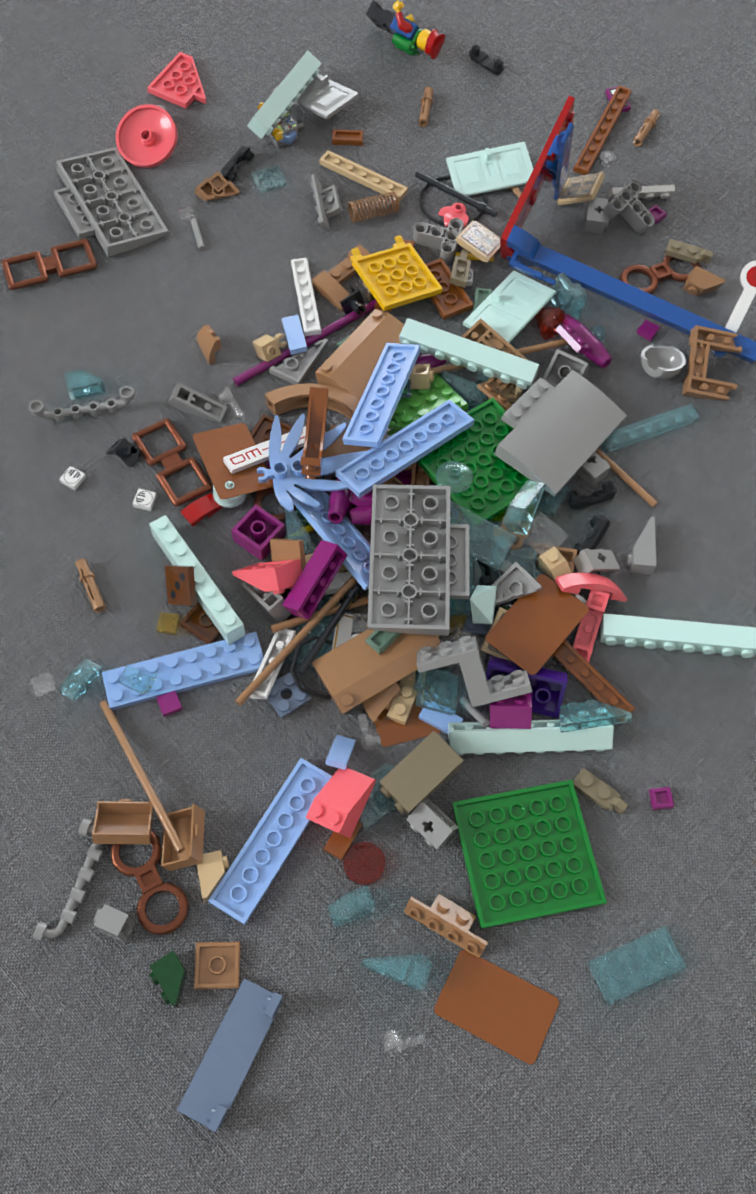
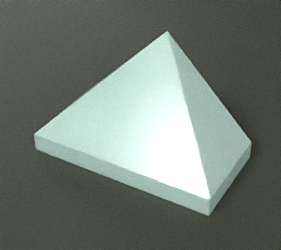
[470,585,497,625]

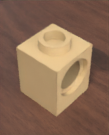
[408,364,434,389]

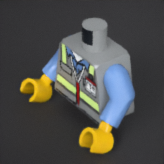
[257,102,304,148]

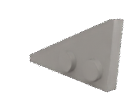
[269,338,328,385]
[468,562,543,613]

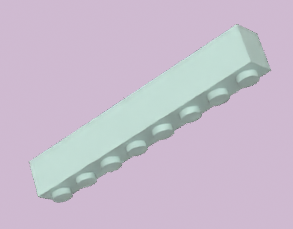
[247,51,322,139]
[400,318,539,389]
[149,515,245,645]
[600,613,756,658]
[448,718,614,755]

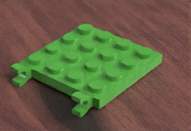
[387,374,468,437]

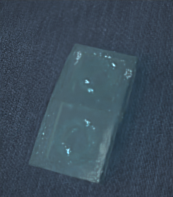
[59,658,102,700]

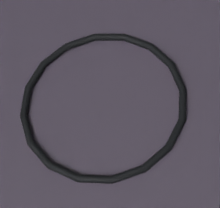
[419,176,487,226]

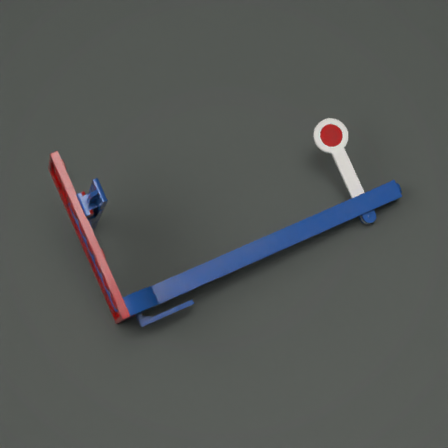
[500,96,756,364]

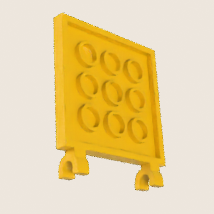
[350,235,443,311]

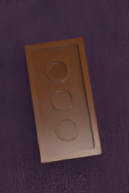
[426,258,474,320]

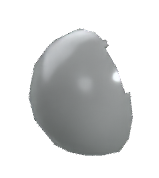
[641,344,686,380]

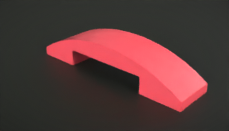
[555,573,627,602]
[572,590,610,663]

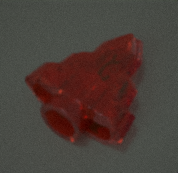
[534,307,566,340]

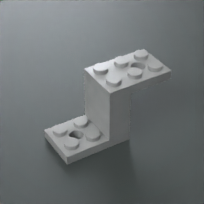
[417,636,532,707]

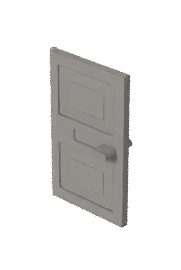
[272,74,359,120]

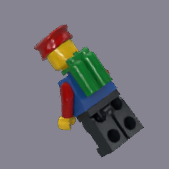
[366,0,445,60]

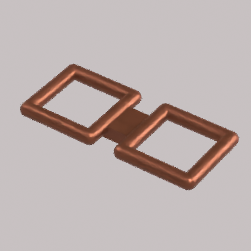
[1,238,98,290]
[131,418,213,507]

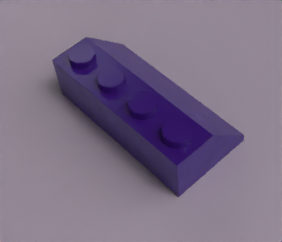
[486,656,567,718]

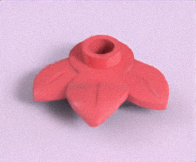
[438,203,469,228]

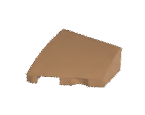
[194,171,240,201]
[196,325,221,365]
[362,681,402,725]

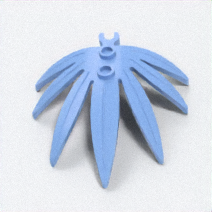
[257,413,366,512]

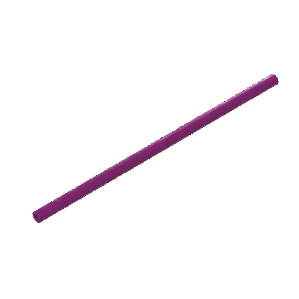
[233,299,376,386]

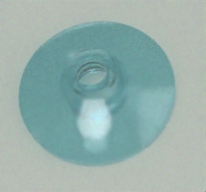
[436,461,473,493]

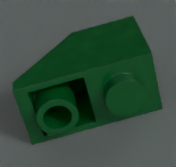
[149,951,187,1008]

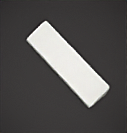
[249,629,297,699]

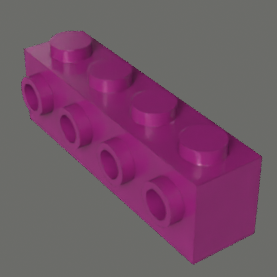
[282,540,347,620]

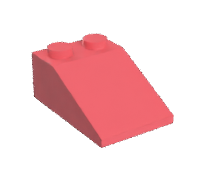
[232,559,302,594]
[306,767,376,839]

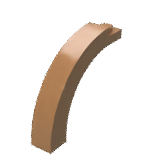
[265,383,360,420]

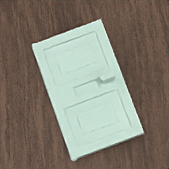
[446,142,533,199]
[463,271,557,343]

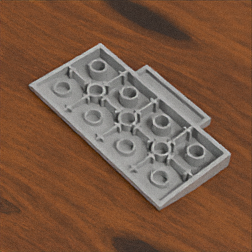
[54,147,169,257]
[494,370,627,497]
[367,484,469,636]

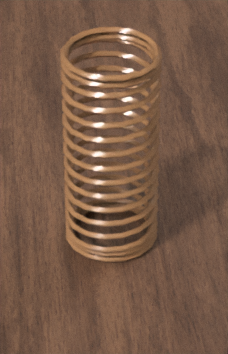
[348,191,400,223]

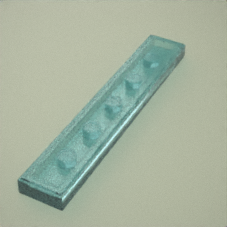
[601,404,700,452]

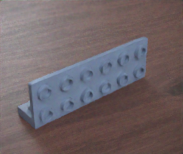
[178,979,284,1133]

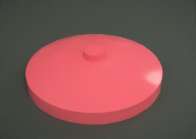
[116,104,178,168]

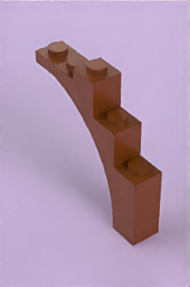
[300,387,329,480]

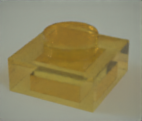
[156,612,180,635]
[449,612,468,635]

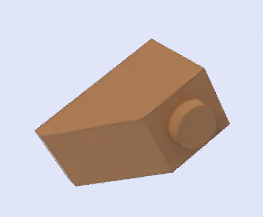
[683,266,725,296]

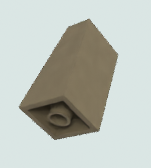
[379,731,463,816]

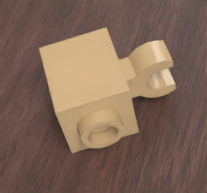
[252,333,287,362]

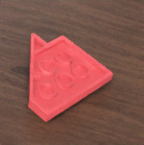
[147,52,206,109]

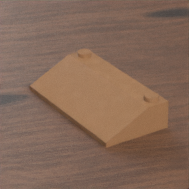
[315,309,405,400]
[312,629,441,714]

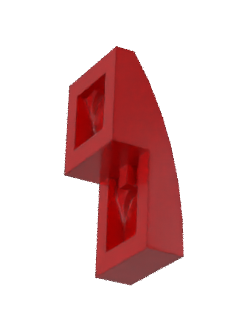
[180,493,223,527]

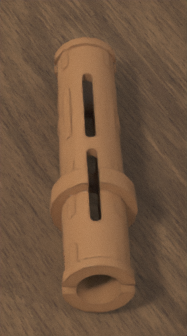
[418,87,434,127]
[633,109,660,147]
[75,558,106,613]

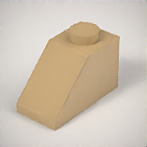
[539,546,572,583]
[197,850,229,903]

